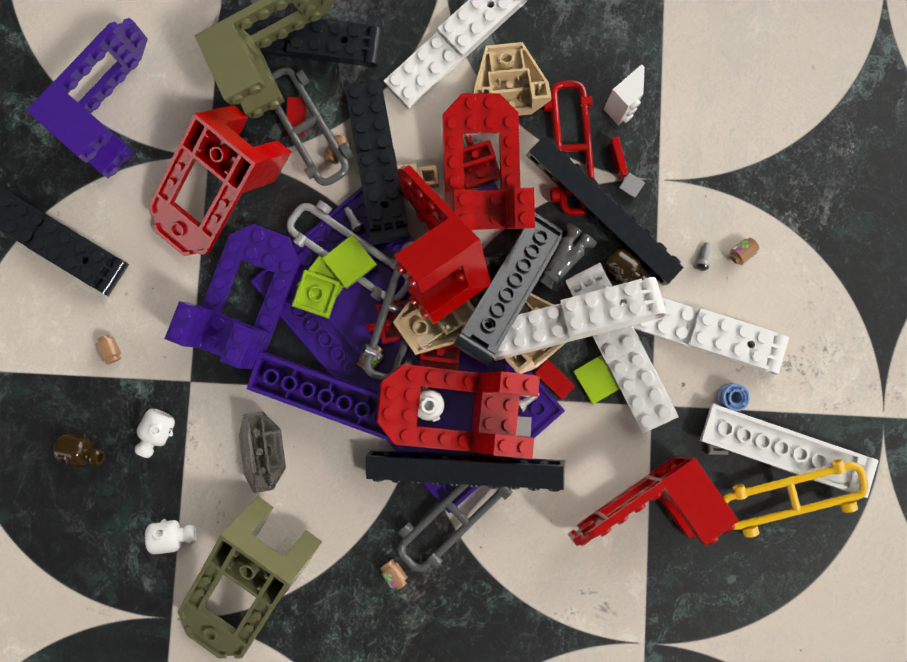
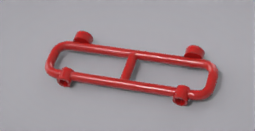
[542,81,600,216]

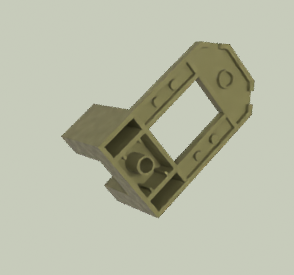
[194,0,336,118]
[178,496,322,659]

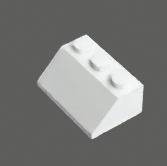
[604,65,644,125]

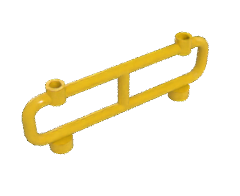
[723,459,869,538]

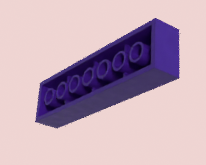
[246,352,390,441]

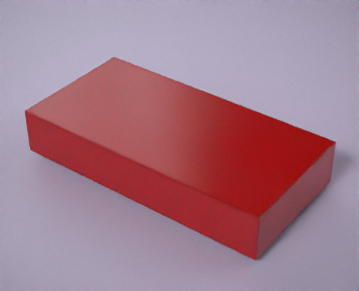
[286,97,307,136]
[609,137,628,179]
[534,359,575,400]

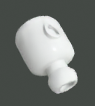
[418,387,444,422]
[135,408,175,458]
[145,519,197,554]

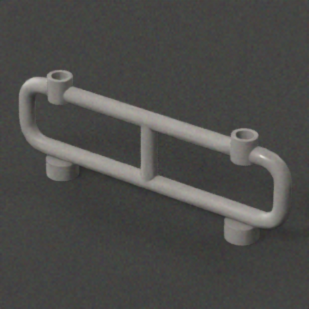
[287,200,410,302]

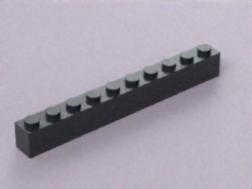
[526,135,684,286]
[366,450,565,492]

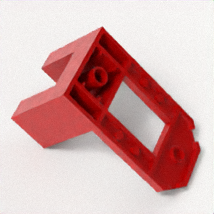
[442,93,535,230]
[148,105,292,256]
[394,165,491,325]
[376,364,540,459]
[567,455,739,546]

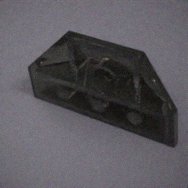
[239,412,286,493]

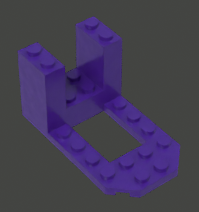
[26,18,148,179]
[164,224,301,369]

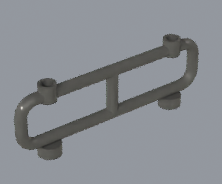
[272,67,353,186]
[361,241,414,381]
[398,454,513,572]

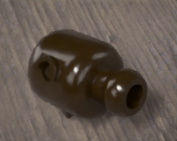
[603,247,649,284]
[53,432,105,468]

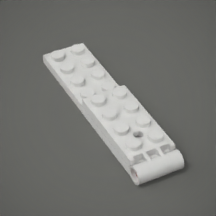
[384,0,527,109]
[566,263,679,433]
[494,277,667,361]
[622,298,789,375]
[700,404,878,498]

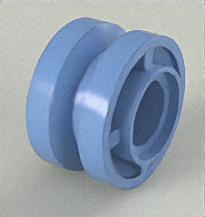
[718,383,750,411]

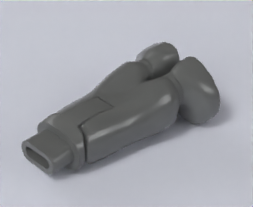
[539,223,597,289]

